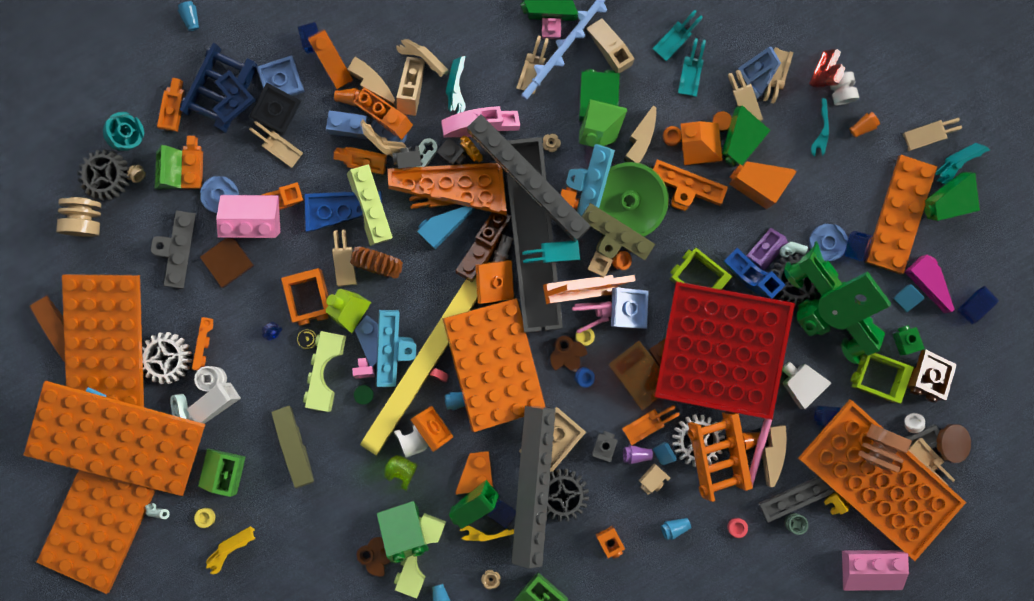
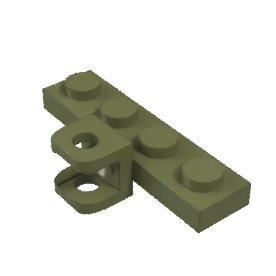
[581,203,655,260]

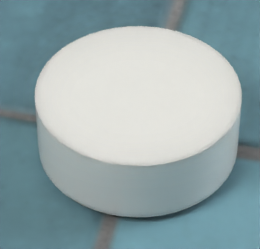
[905,413,925,433]

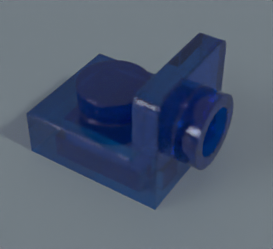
[487,498,516,528]

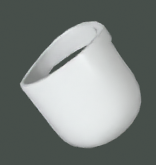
[394,426,428,458]

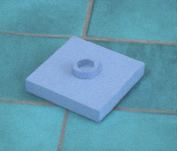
[611,288,648,329]

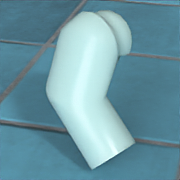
[780,242,808,258]
[145,503,170,519]

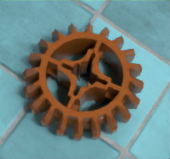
[350,247,403,279]

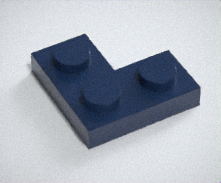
[213,70,256,125]

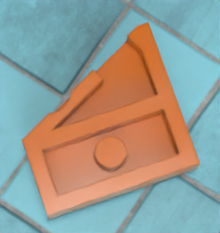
[456,451,493,495]

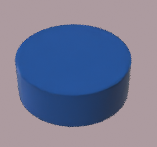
[575,367,595,388]

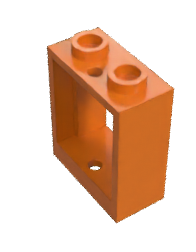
[281,268,329,326]

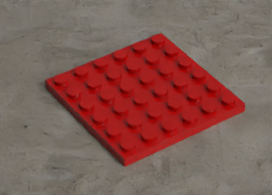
[655,282,795,420]

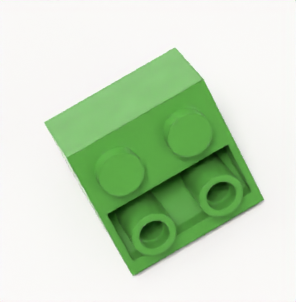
[198,448,246,497]
[513,572,568,601]

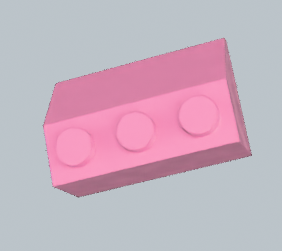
[216,195,280,238]
[842,550,909,591]

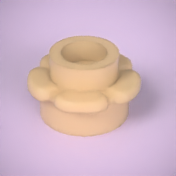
[542,134,561,152]
[127,165,145,183]
[481,570,500,589]

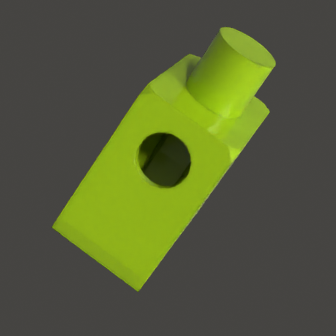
[326,289,371,333]

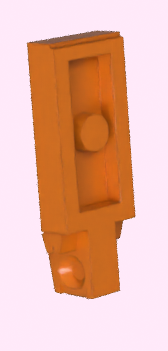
[157,78,185,132]
[181,136,203,189]
[333,147,387,174]
[192,317,213,371]

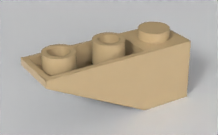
[586,19,634,73]

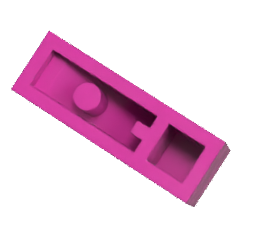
[905,254,955,313]

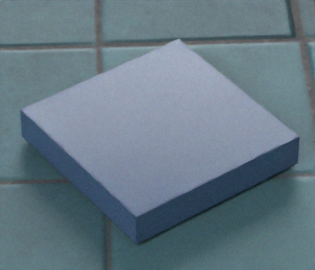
[256,55,305,96]

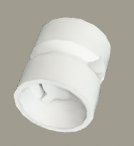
[828,72,859,105]
[194,366,227,392]

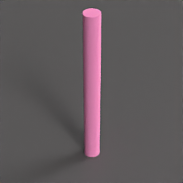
[749,418,772,487]

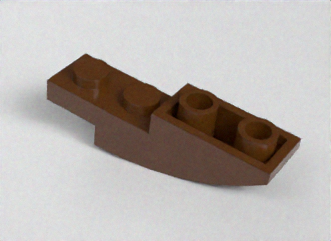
[455,212,511,282]

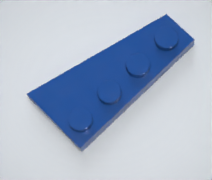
[305,191,382,233]

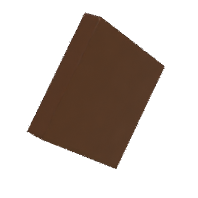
[200,237,254,288]

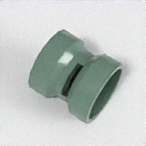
[784,513,809,535]

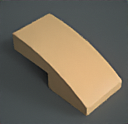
[587,245,613,278]

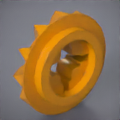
[460,136,483,163]

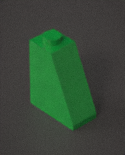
[520,0,578,21]
[722,105,771,167]
[925,172,980,221]
[449,480,499,529]

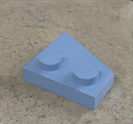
[738,47,781,99]
[354,315,378,367]

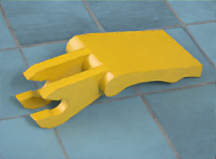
[460,525,514,541]
[206,526,255,574]

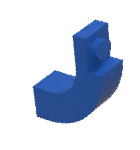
[723,248,785,299]

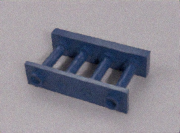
[180,42,258,133]

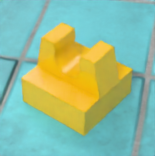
[824,492,850,515]

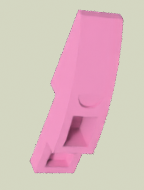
[441,106,520,138]

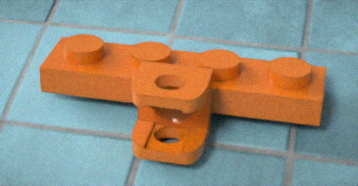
[653,159,728,211]

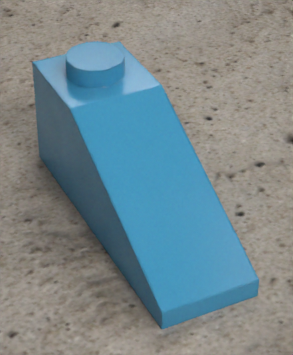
[417,206,475,250]

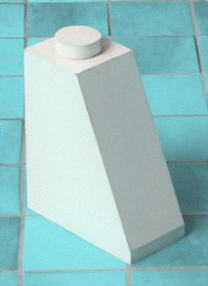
[187,383,241,424]

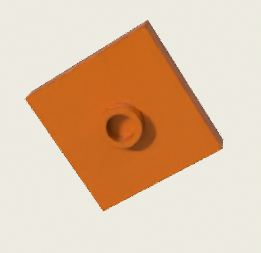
[475,260,514,304]
[410,406,453,452]

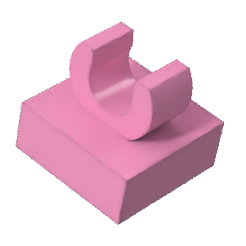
[542,18,561,39]
[352,358,375,379]

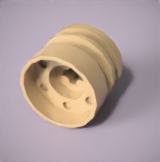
[56,197,101,237]

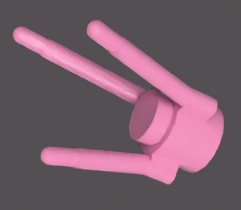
[572,301,612,333]

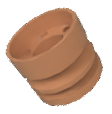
[858,424,912,472]

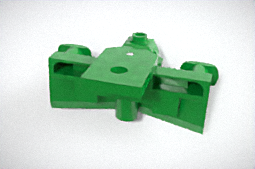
[784,241,891,364]

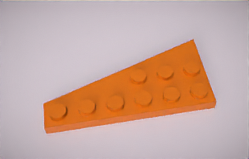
[388,163,507,215]

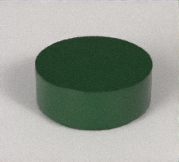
[354,385,374,405]

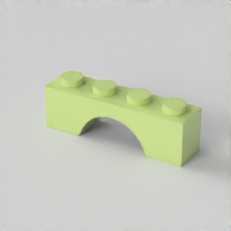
[347,164,393,246]
[303,331,346,412]
[394,513,446,599]

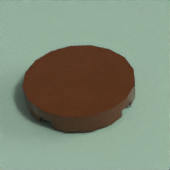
[937,424,971,463]

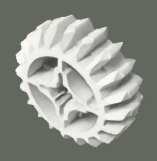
[142,332,192,384]
[672,414,725,467]

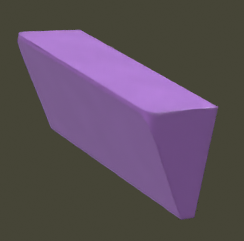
[747,228,788,271]

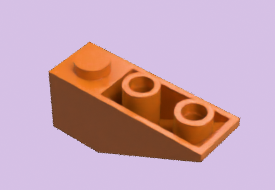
[353,87,413,140]

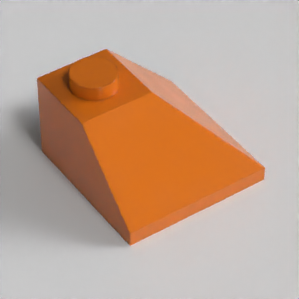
[680,121,722,165]

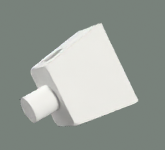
[782,361,831,409]

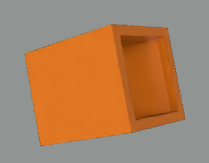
[729,161,797,209]

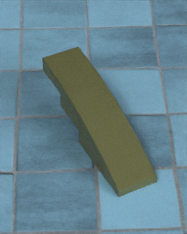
[271,405,314,489]

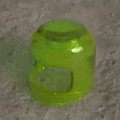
[384,455,418,491]

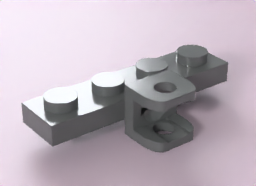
[151,210,196,289]

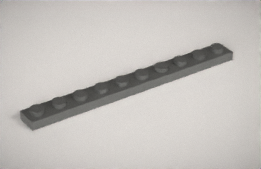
[758,424,939,522]

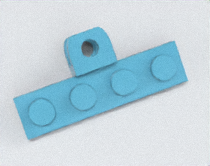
[566,144,615,216]
[376,310,416,387]

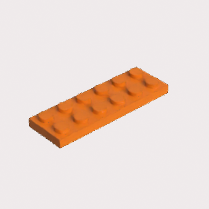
[865,155,937,274]

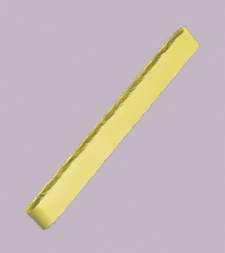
[360,278,478,456]

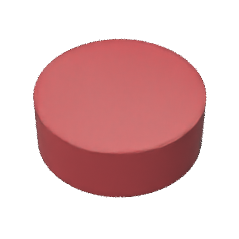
[429,368,449,382]
[727,518,748,538]

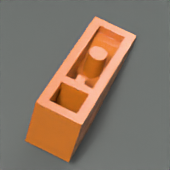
[308,29,353,89]

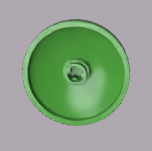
[599,162,669,236]

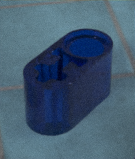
[958,286,999,325]

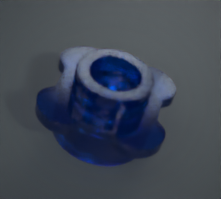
[262,322,282,340]

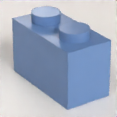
[326,110,370,139]

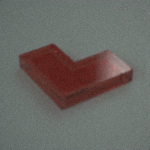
[809,49,846,87]

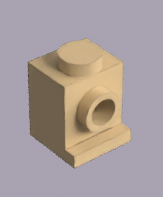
[638,464,670,495]

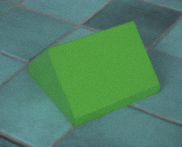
[155,145,182,189]

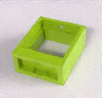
[670,248,732,290]
[851,353,914,404]

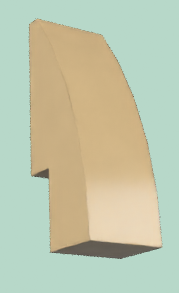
[347,57,397,108]
[624,106,656,163]
[762,425,787,487]

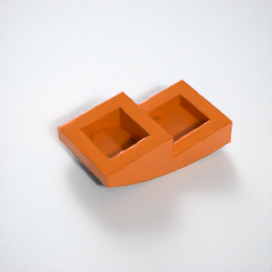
[262,182,303,210]

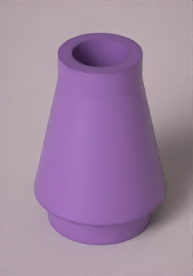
[623,445,653,464]

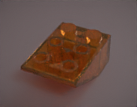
[607,341,660,411]

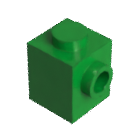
[892,325,925,355]

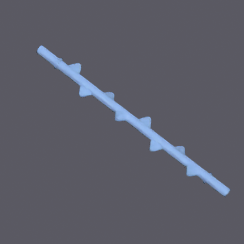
[521,0,607,100]

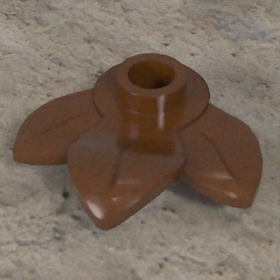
[550,336,588,372]
[357,537,391,577]

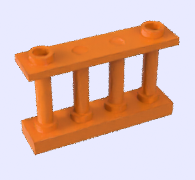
[688,411,753,502]

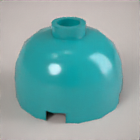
[103,112,145,151]

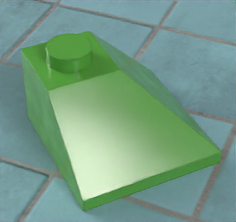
[579,99,627,147]

